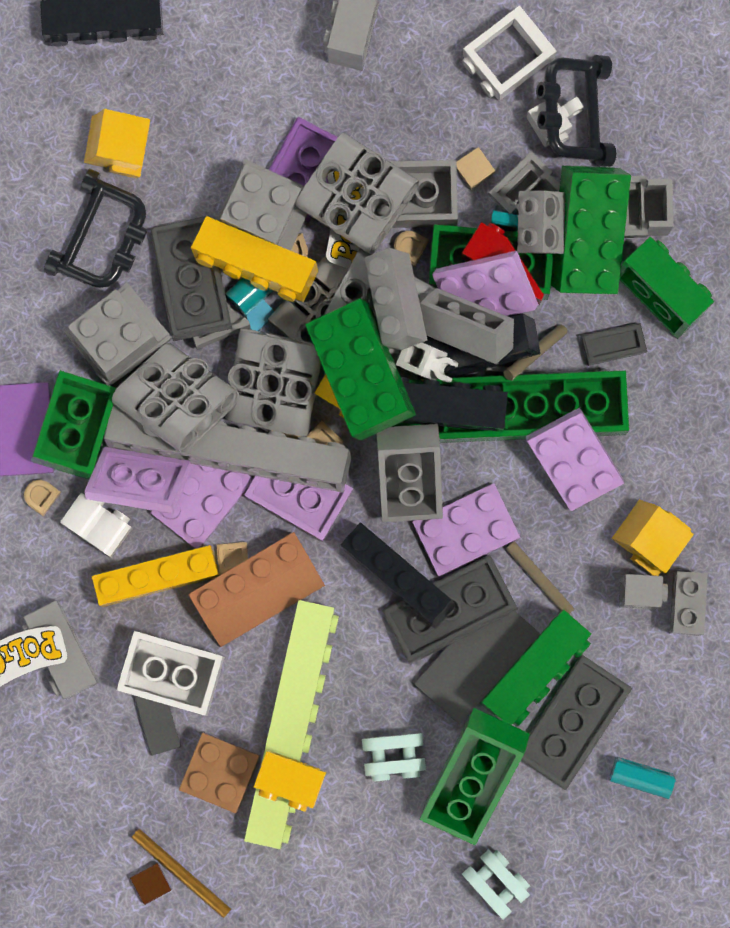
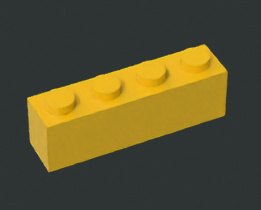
[191,216,318,303]
[92,545,220,607]

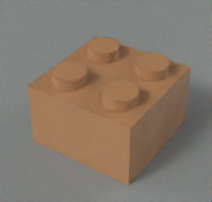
[179,732,261,813]

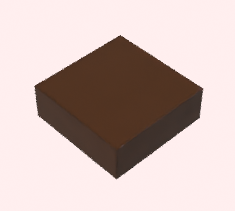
[130,863,172,905]

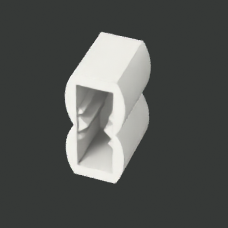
[60,493,132,558]

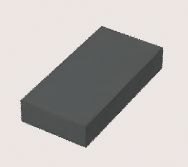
[581,323,648,366]
[135,696,181,756]

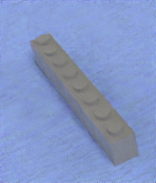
[104,405,351,493]

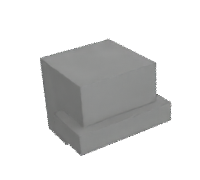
[488,151,560,215]
[624,176,674,238]

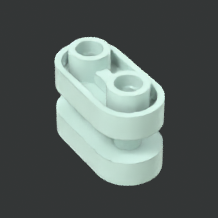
[362,733,426,781]
[462,849,530,920]

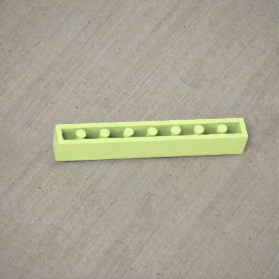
[244,600,339,849]

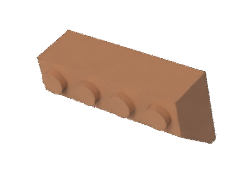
[188,532,325,647]

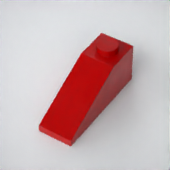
[461,222,544,305]

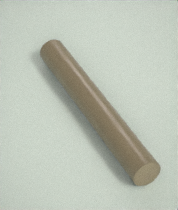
[504,324,567,381]
[506,541,575,614]

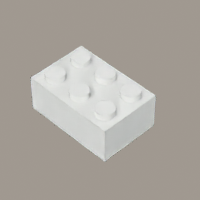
[117,631,225,716]

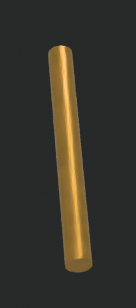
[131,829,231,918]

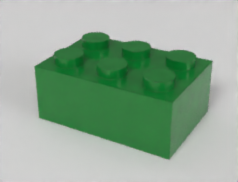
[619,236,715,339]
[30,370,117,480]

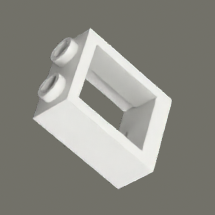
[462,5,557,101]

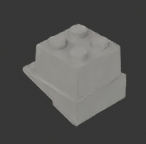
[217,159,307,251]
[65,282,172,388]

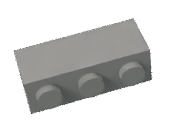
[364,248,427,350]
[420,288,514,364]
[22,601,99,700]

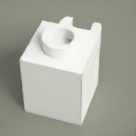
[526,97,584,147]
[396,343,458,382]

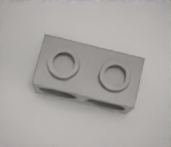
[517,191,565,254]
[669,571,708,636]
[619,574,668,610]

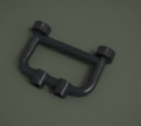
[536,55,617,167]
[43,168,148,288]

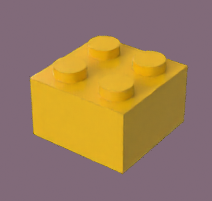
[254,751,327,812]

